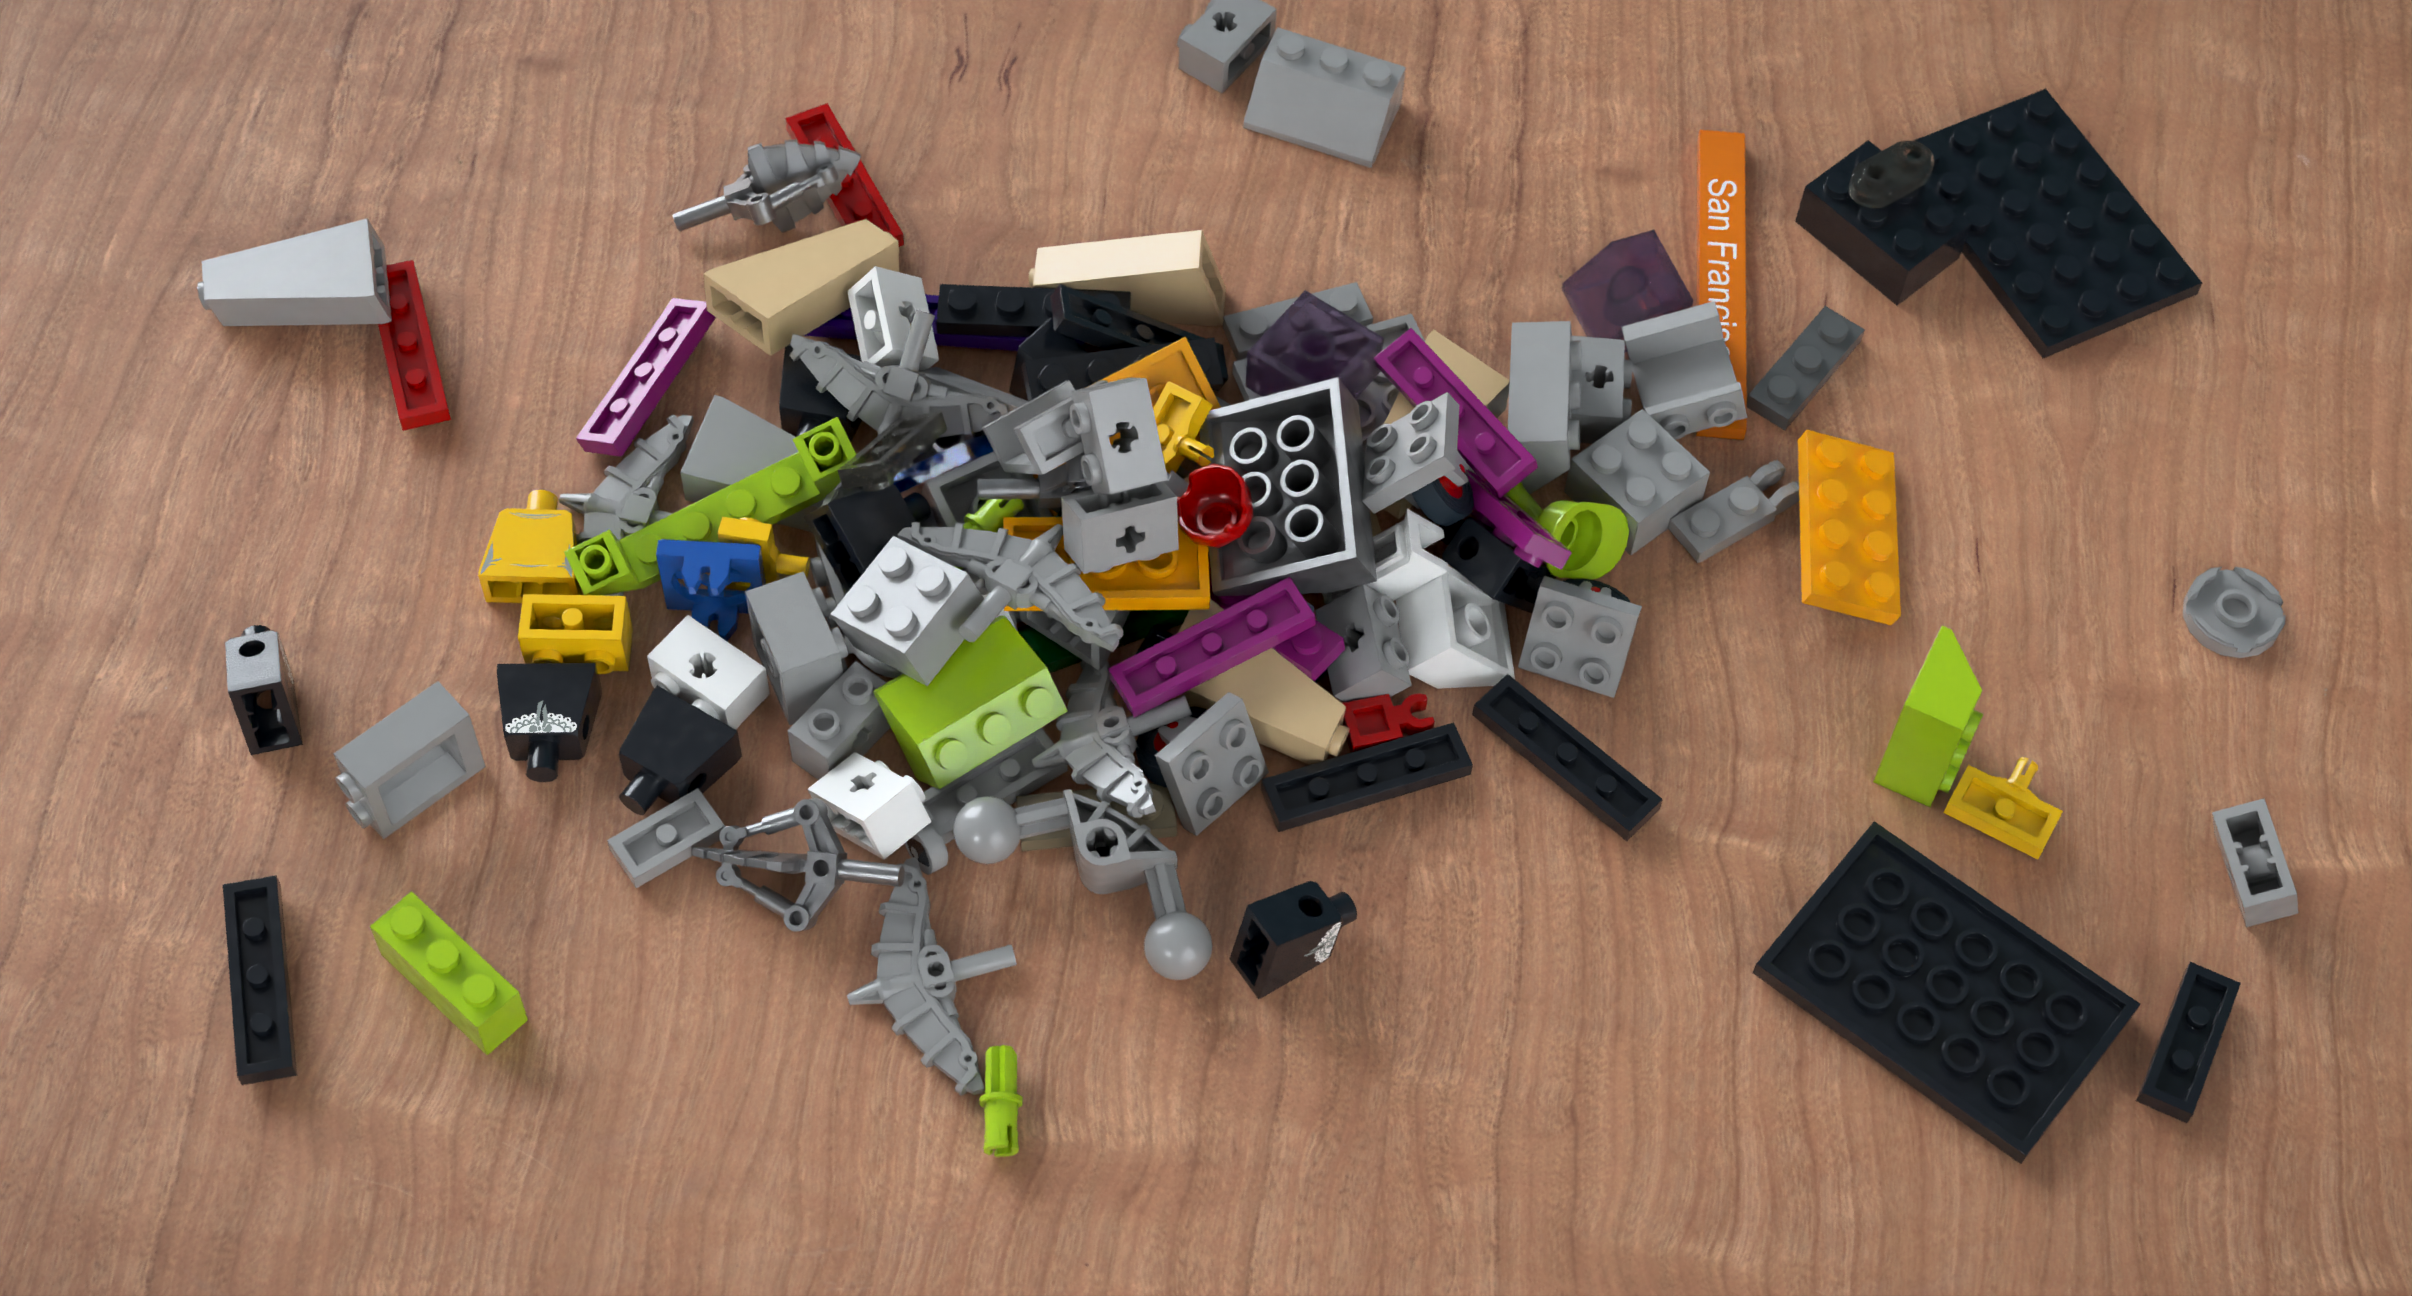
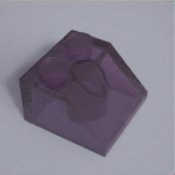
[1562,230,1694,353]

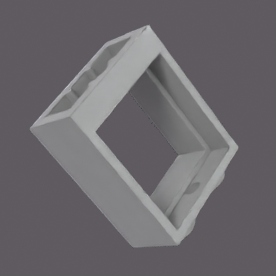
[333,681,486,839]

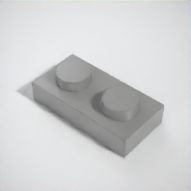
[607,789,725,888]

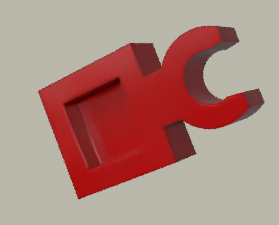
[1342,694,1435,753]

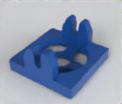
[656,539,766,641]

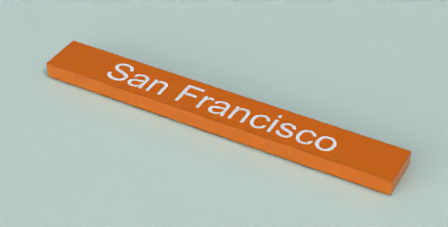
[1696,130,1747,440]

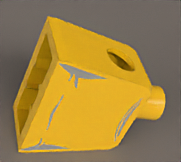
[478,490,582,603]

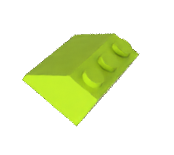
[873,615,1068,789]
[1873,626,1983,807]

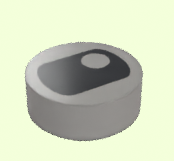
[905,823,948,875]

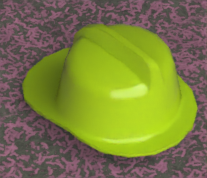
[1537,500,1629,580]

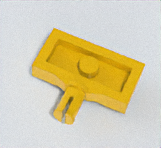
[1153,381,1214,474]
[717,517,810,591]
[1943,757,2063,860]

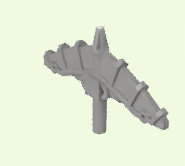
[789,310,1019,465]
[559,414,694,596]
[897,522,1123,652]
[1032,660,1192,818]
[847,856,1017,1096]

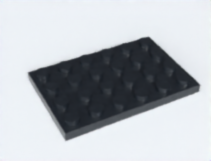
[1891,88,2202,358]
[1753,821,2140,1164]

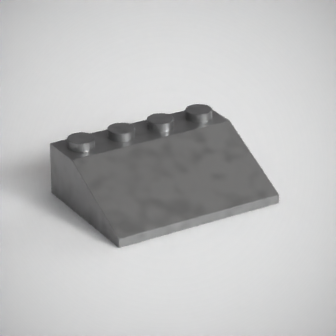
[1199,377,1377,596]

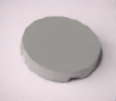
[2183,567,2285,658]

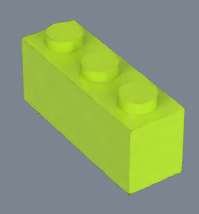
[370,891,528,1055]

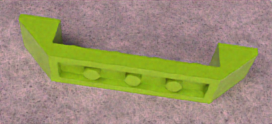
[564,417,860,595]

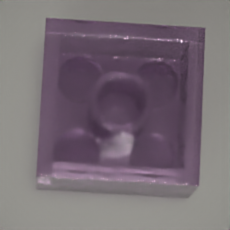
[1245,290,1384,400]

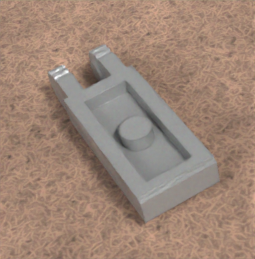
[1668,460,1799,563]

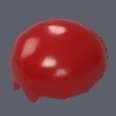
[1177,464,1253,548]

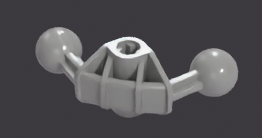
[954,789,1212,980]

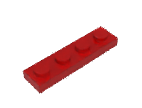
[785,103,904,247]
[378,260,451,431]

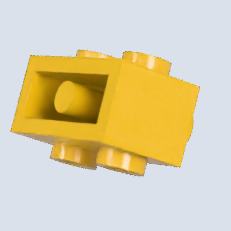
[518,594,633,674]

